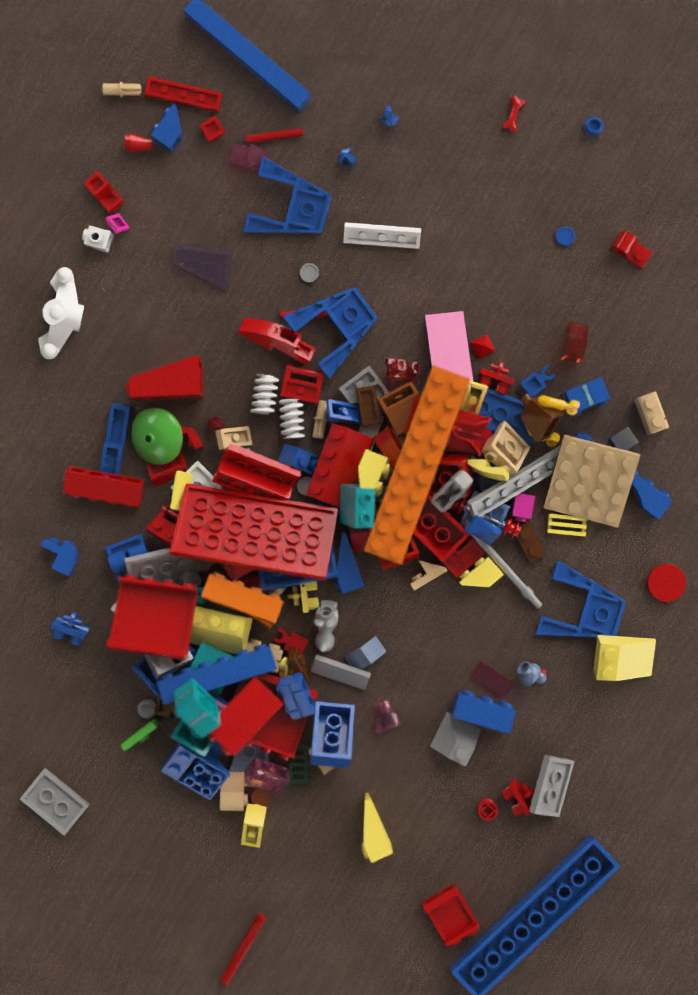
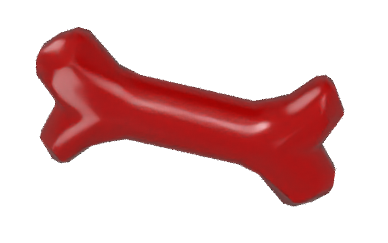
[501,95,526,133]

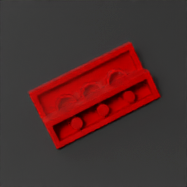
[212,443,301,500]

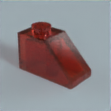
[561,321,588,363]

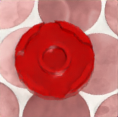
[647,564,686,602]

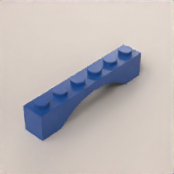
[574,432,672,520]

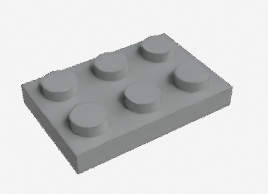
[529,755,575,817]
[20,768,90,836]

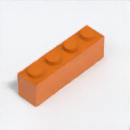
[202,573,284,625]

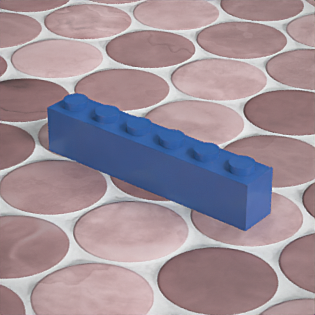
[157,644,277,704]

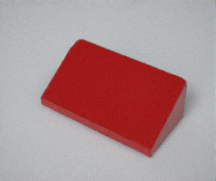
[146,451,189,487]

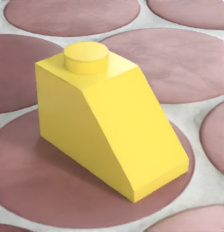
[241,804,267,848]

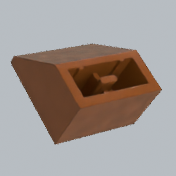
[378,381,421,438]

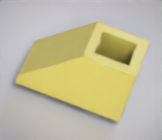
[458,557,504,587]

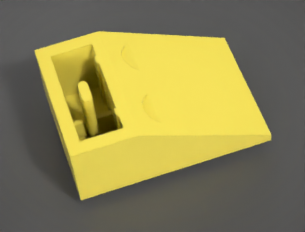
[359,449,391,511]

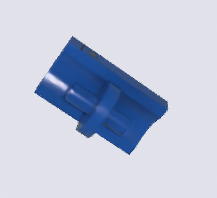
[51,612,90,646]

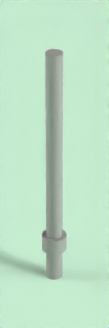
[461,519,542,609]

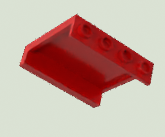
[106,575,199,660]
[232,673,318,760]

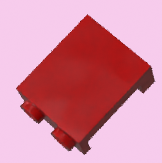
[422,883,480,947]

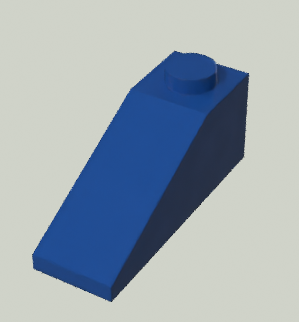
[334,532,364,594]

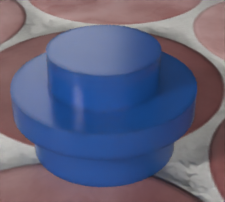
[584,117,603,137]

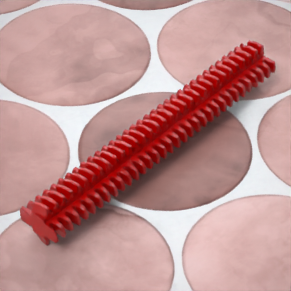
[219,913,267,985]

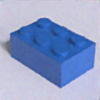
[450,689,516,734]
[310,701,355,768]

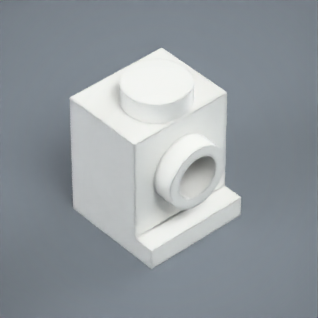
[82,225,114,253]

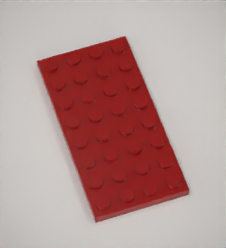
[170,483,338,581]

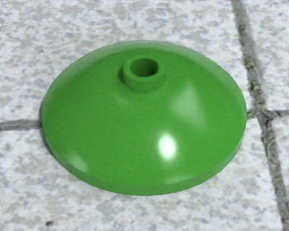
[131,407,183,465]

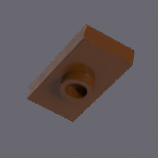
[356,385,381,427]

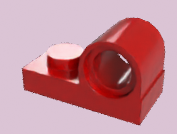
[610,230,653,269]

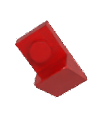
[348,526,369,553]

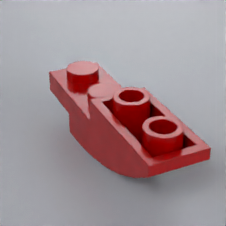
[237,318,316,365]

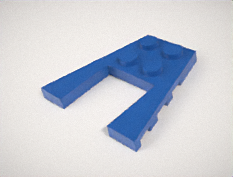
[243,157,332,233]
[282,287,378,379]
[535,561,626,637]

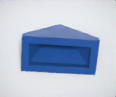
[464,515,503,545]

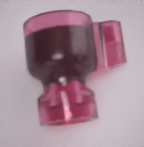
[373,699,403,734]

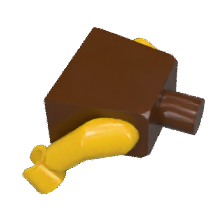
[520,394,580,447]

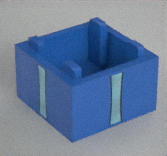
[560,377,610,418]

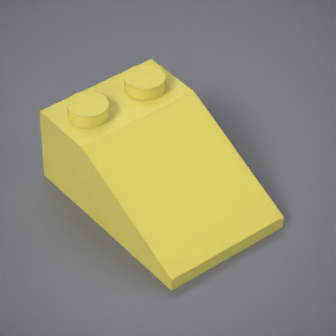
[593,635,656,681]
[361,793,393,863]

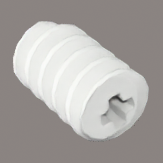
[250,374,279,415]
[279,399,305,439]

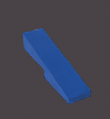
[100,402,132,475]

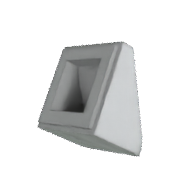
[610,427,639,451]

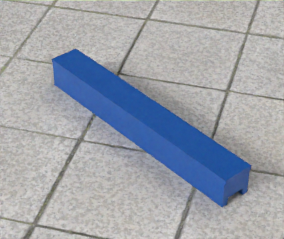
[183,0,311,114]

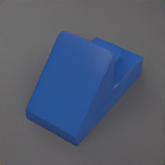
[326,399,362,426]

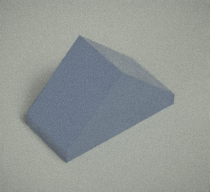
[344,636,387,670]

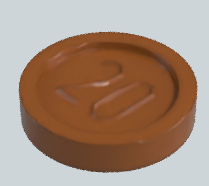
[251,788,271,806]

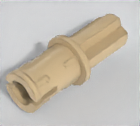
[103,82,142,97]
[312,400,329,439]

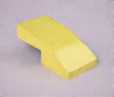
[467,459,509,481]

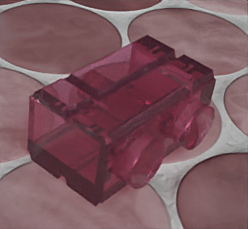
[244,757,290,795]

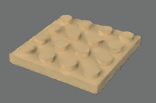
[543,435,640,528]

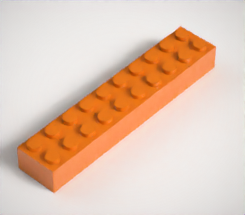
[364,365,470,564]

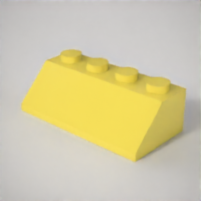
[190,605,253,654]

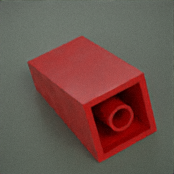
[126,355,204,401]
[207,677,283,756]

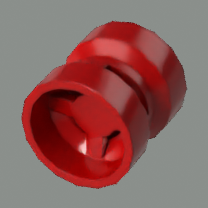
[477,798,498,821]

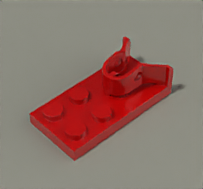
[404,396,492,456]

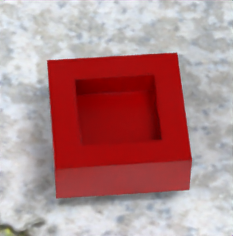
[199,116,226,143]

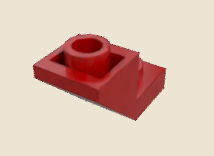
[180,425,204,450]

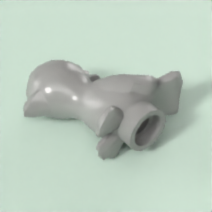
[314,600,339,652]

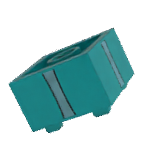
[174,678,221,738]

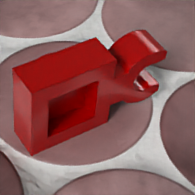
[273,628,309,654]

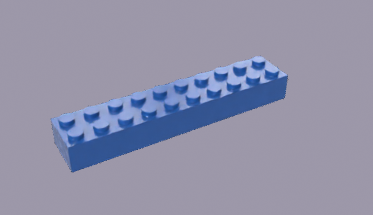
[450,834,620,995]

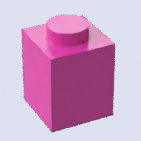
[510,494,535,522]

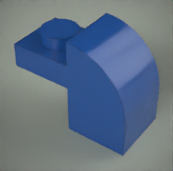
[41,537,79,576]

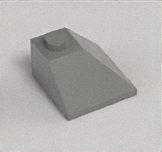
[430,712,481,766]

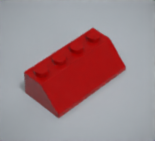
[306,423,374,508]
[413,493,470,562]

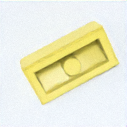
[170,471,193,511]

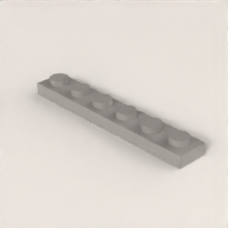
[467,446,561,518]

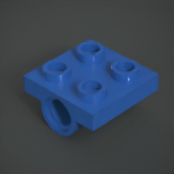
[105,533,149,583]

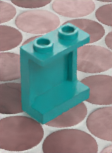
[340,484,375,528]

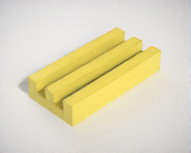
[547,514,587,537]

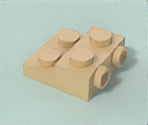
[481,421,530,476]

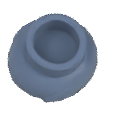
[517,661,547,686]

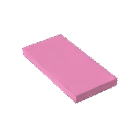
[425,311,473,381]

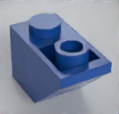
[151,105,183,153]
[278,444,320,475]

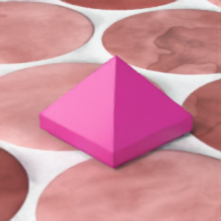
[105,213,130,234]

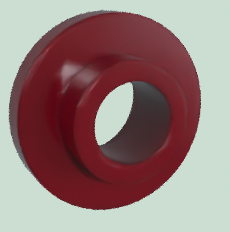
[207,416,226,431]

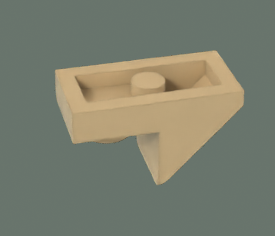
[215,426,253,450]
[410,560,447,590]

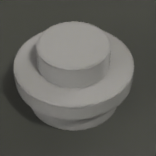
[138,699,156,719]

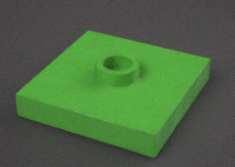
[121,718,161,751]

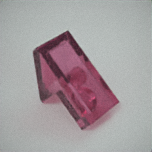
[229,143,271,170]

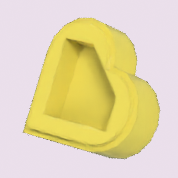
[279,657,293,678]

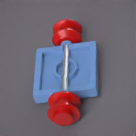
[449,490,522,540]

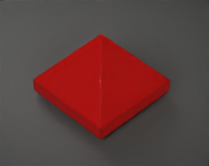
[470,334,495,359]

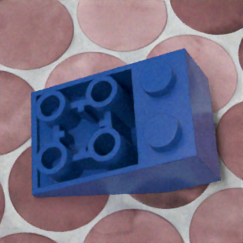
[161,742,230,800]

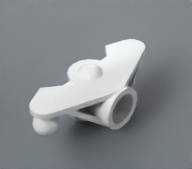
[38,267,84,359]

